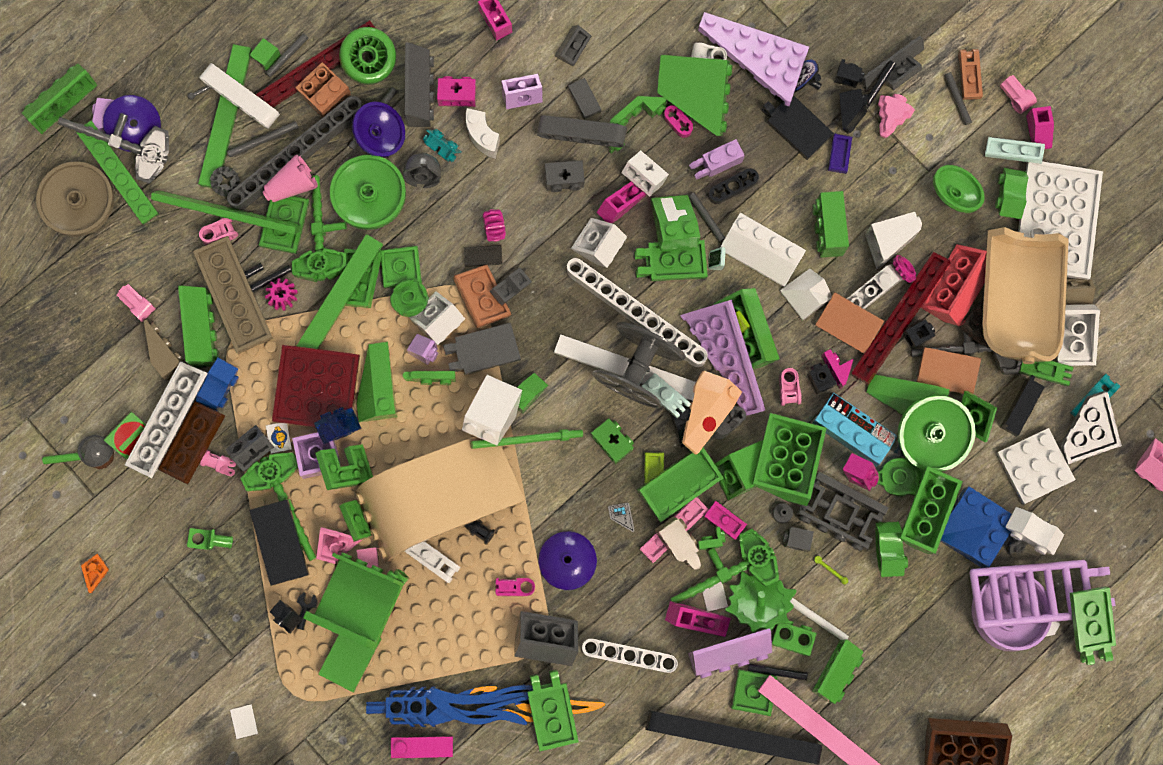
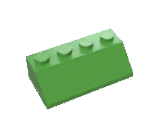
[21,64,98,134]
[178,286,219,368]
[714,288,780,370]
[899,466,963,554]

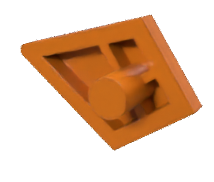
[81,554,109,593]

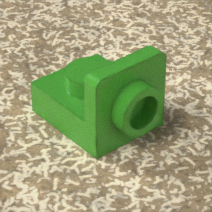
[697,527,725,550]

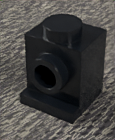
[834,59,865,88]
[903,319,936,349]
[807,363,837,395]
[270,600,303,634]

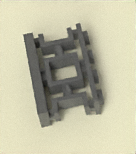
[796,472,889,552]

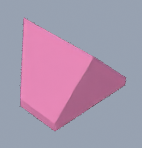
[316,527,362,564]

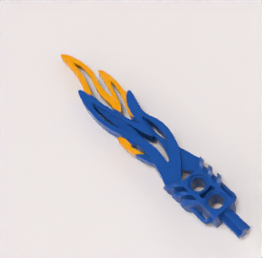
[366,685,605,727]

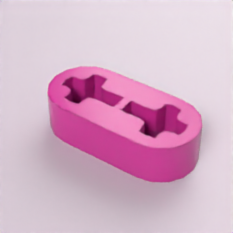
[664,105,693,138]

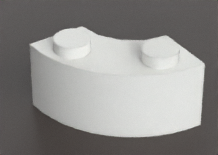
[466,108,500,159]
[1006,507,1064,555]

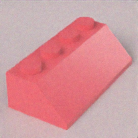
[921,244,987,326]

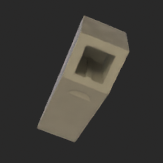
[144,320,184,381]

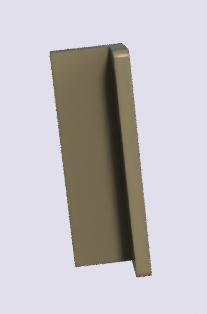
[1066,279,1096,305]

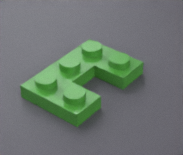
[344,249,382,308]
[315,444,373,490]

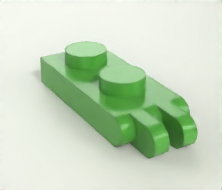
[403,371,456,385]

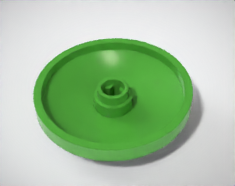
[330,155,406,230]
[897,395,975,472]

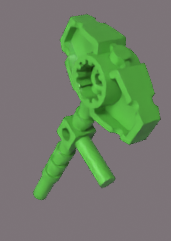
[292,175,349,282]
[240,452,316,561]
[670,529,779,603]

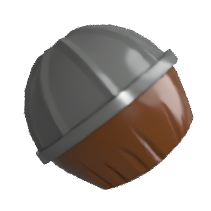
[77,435,114,469]

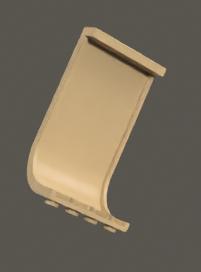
[355,436,525,562]

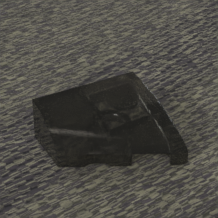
[959,299,990,348]

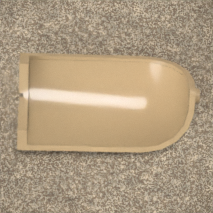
[982,227,1069,364]

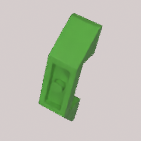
[609,96,667,153]

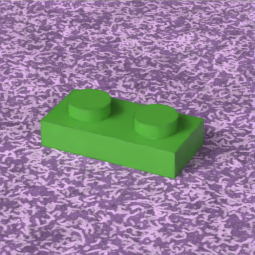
[339,500,371,542]

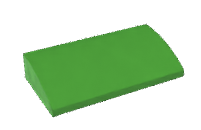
[636,447,724,522]

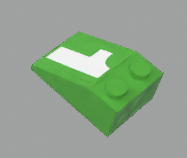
[651,195,700,251]

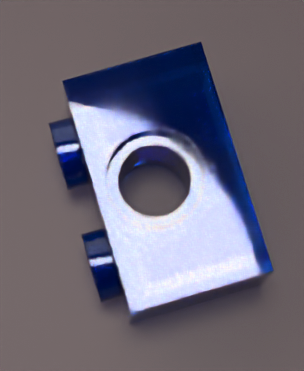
[314,407,362,444]

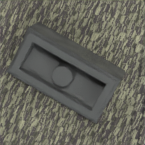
[555,25,592,66]

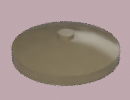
[36,162,114,237]

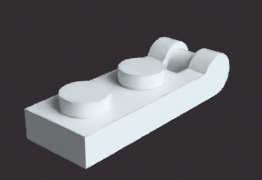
[404,542,461,583]

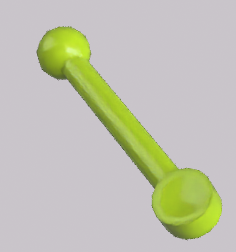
[814,556,848,585]

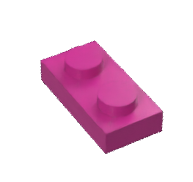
[704,501,747,540]

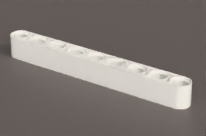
[567,258,708,367]

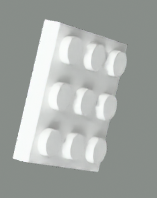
[996,428,1075,505]

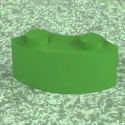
[995,168,1029,219]
[875,522,908,577]

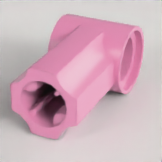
[1000,75,1037,114]
[117,284,156,322]

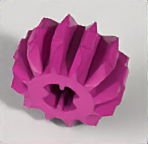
[483,209,506,242]
[265,278,298,311]

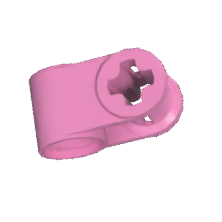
[199,218,238,246]
[779,368,801,406]

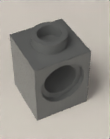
[783,527,814,552]

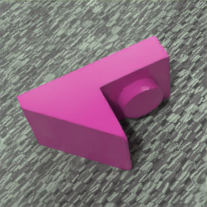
[821,349,853,389]

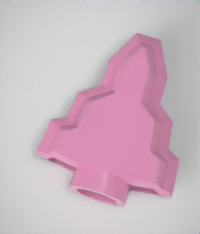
[878,94,915,138]

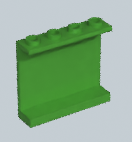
[303,552,404,650]

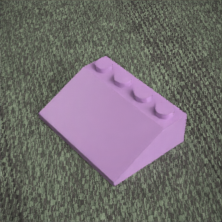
[688,628,772,678]

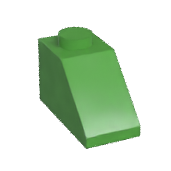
[517,373,548,414]

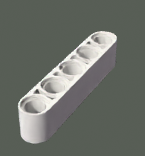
[199,63,280,129]
[582,639,678,673]

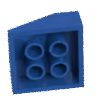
[940,486,1012,568]

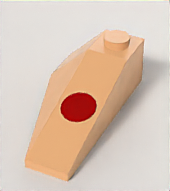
[682,371,742,455]

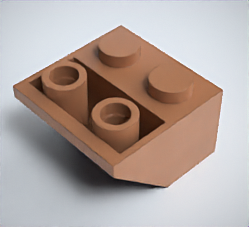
[296,62,351,118]

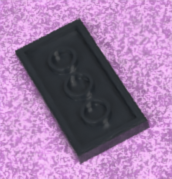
[249,499,310,586]

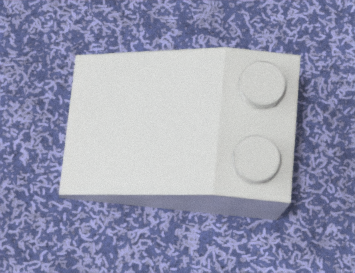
[1056,304,1100,366]

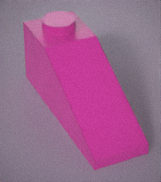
[597,181,647,223]
[665,601,731,637]
[391,737,453,758]

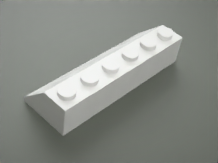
[125,362,208,479]

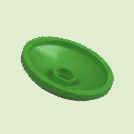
[933,165,985,213]

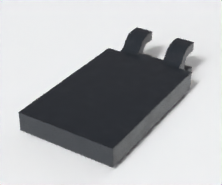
[761,95,834,160]

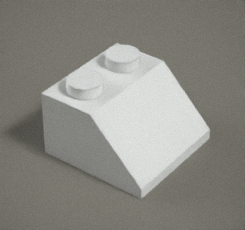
[571,218,627,268]
[409,292,465,345]

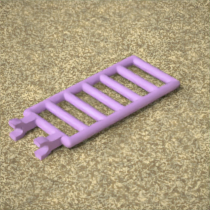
[969,560,1116,628]

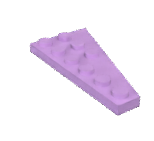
[680,300,765,416]

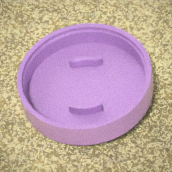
[972,573,1052,652]

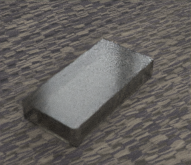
[464,245,503,267]

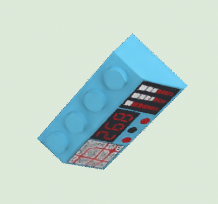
[812,392,897,467]

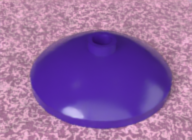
[103,95,161,152]
[352,102,405,157]
[539,531,597,590]

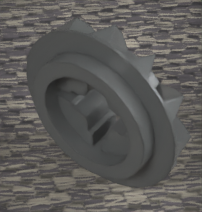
[210,166,241,197]

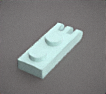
[642,373,691,418]

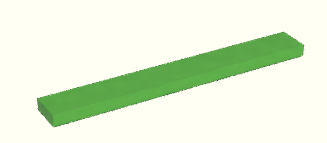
[198,44,252,188]
[151,190,301,234]
[297,234,383,349]

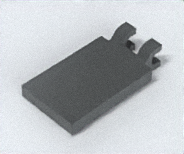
[443,323,521,375]

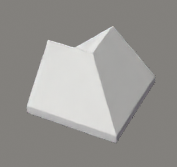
[780,269,832,321]

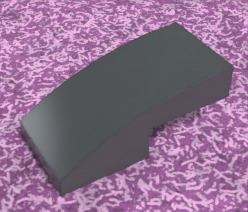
[490,268,532,306]

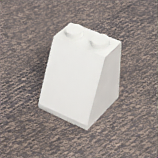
[865,212,922,269]
[462,375,522,445]

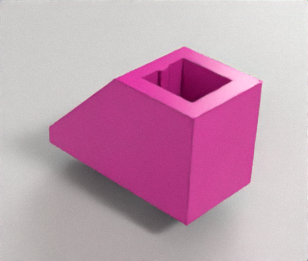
[1026,106,1054,150]

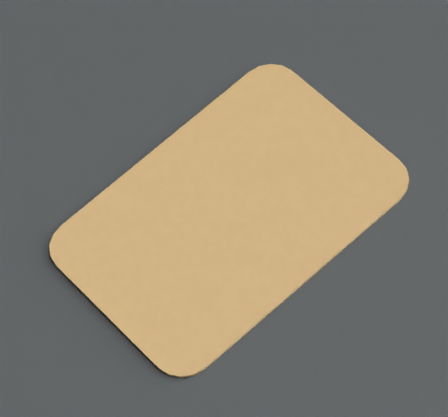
[226,285,549,701]

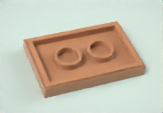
[453,265,511,328]
[815,292,884,354]
[916,347,982,394]

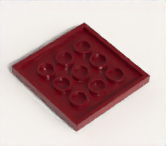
[272,345,360,431]

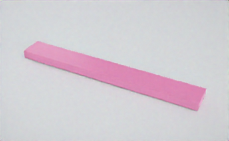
[757,675,880,765]

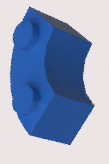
[196,358,239,411]

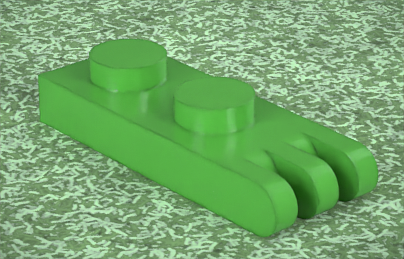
[1018,361,1074,386]

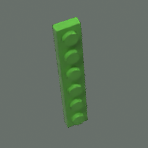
[76,121,159,225]

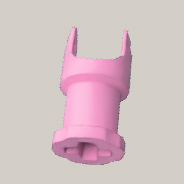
[200,450,236,476]

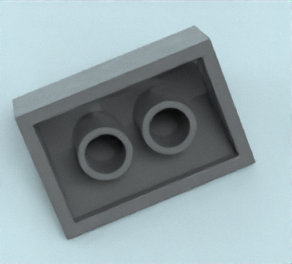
[514,611,578,666]

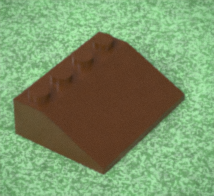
[924,718,1012,765]

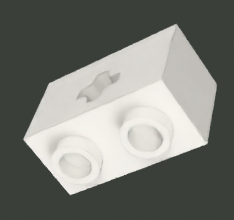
[622,150,669,197]

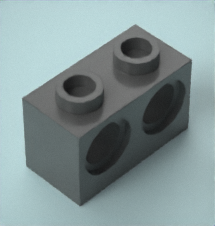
[225,425,274,472]

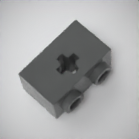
[545,160,585,192]

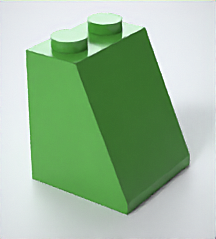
[715,440,763,501]

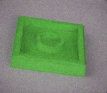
[380,246,422,288]
[731,669,777,716]

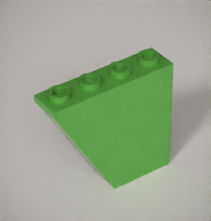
[657,55,732,136]

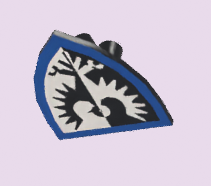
[794,59,822,93]

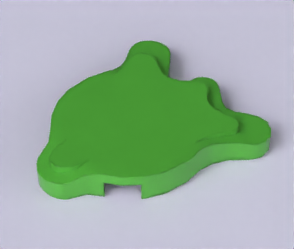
[877,458,924,496]

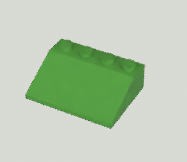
[753,413,827,506]

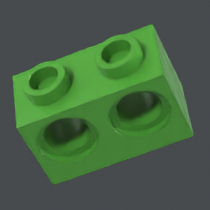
[771,621,817,656]

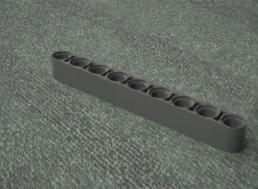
[227,96,362,211]

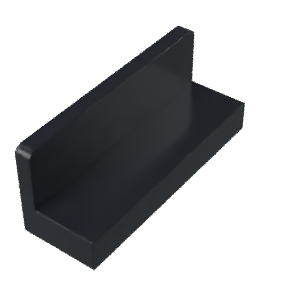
[1000,375,1045,437]

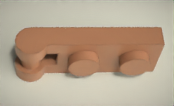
[958,49,983,100]

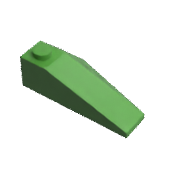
[357,342,398,423]
[866,375,950,415]

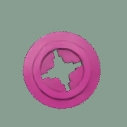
[893,255,916,283]

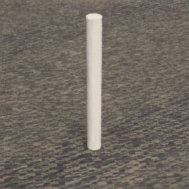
[790,598,849,640]

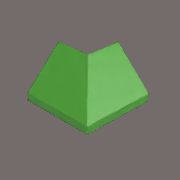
[961,391,997,442]

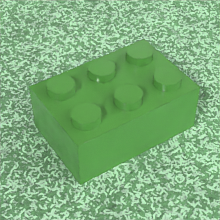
[812,191,849,258]

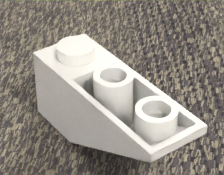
[847,264,903,309]

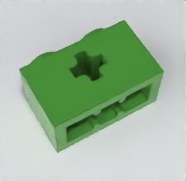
[591,419,634,465]

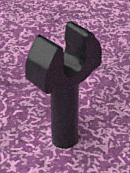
[296,592,318,630]

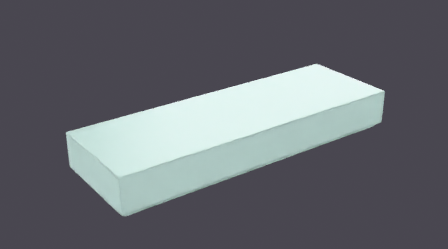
[985,137,1045,164]

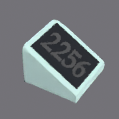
[708,247,726,270]

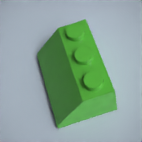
[812,639,864,704]

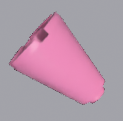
[263,155,318,202]

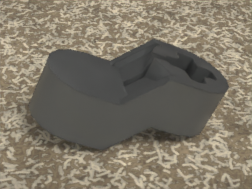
[712,406,746,439]

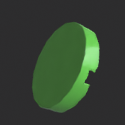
[390,280,429,317]

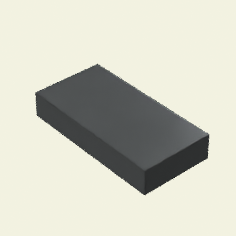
[568,78,601,119]

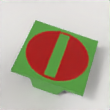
[104,412,146,460]

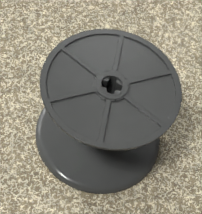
[592,322,686,408]

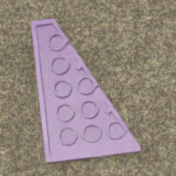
[698,12,809,106]

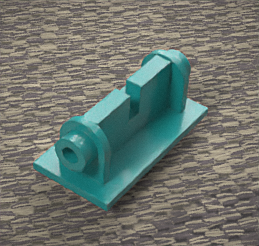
[423,129,462,162]

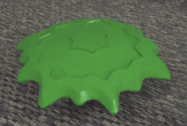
[725,571,797,633]

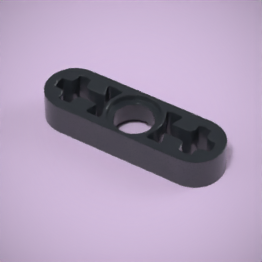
[708,168,759,204]

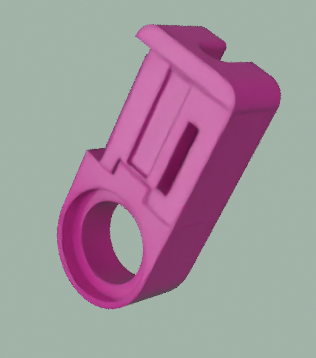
[496,578,535,596]

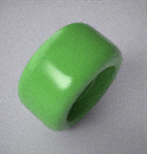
[339,27,396,85]

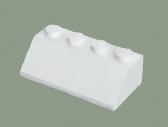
[720,213,806,287]

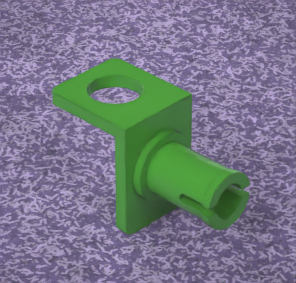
[187,528,233,550]

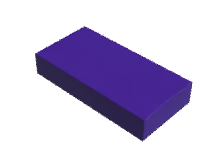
[828,134,852,174]

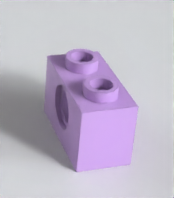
[501,74,543,109]

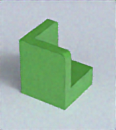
[250,38,281,71]

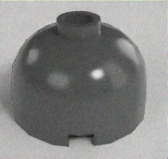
[403,153,441,188]

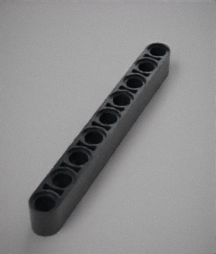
[645,710,823,765]

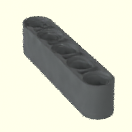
[537,115,627,148]

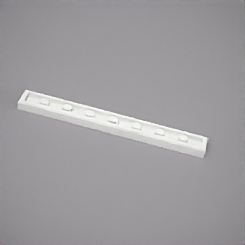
[554,335,696,402]

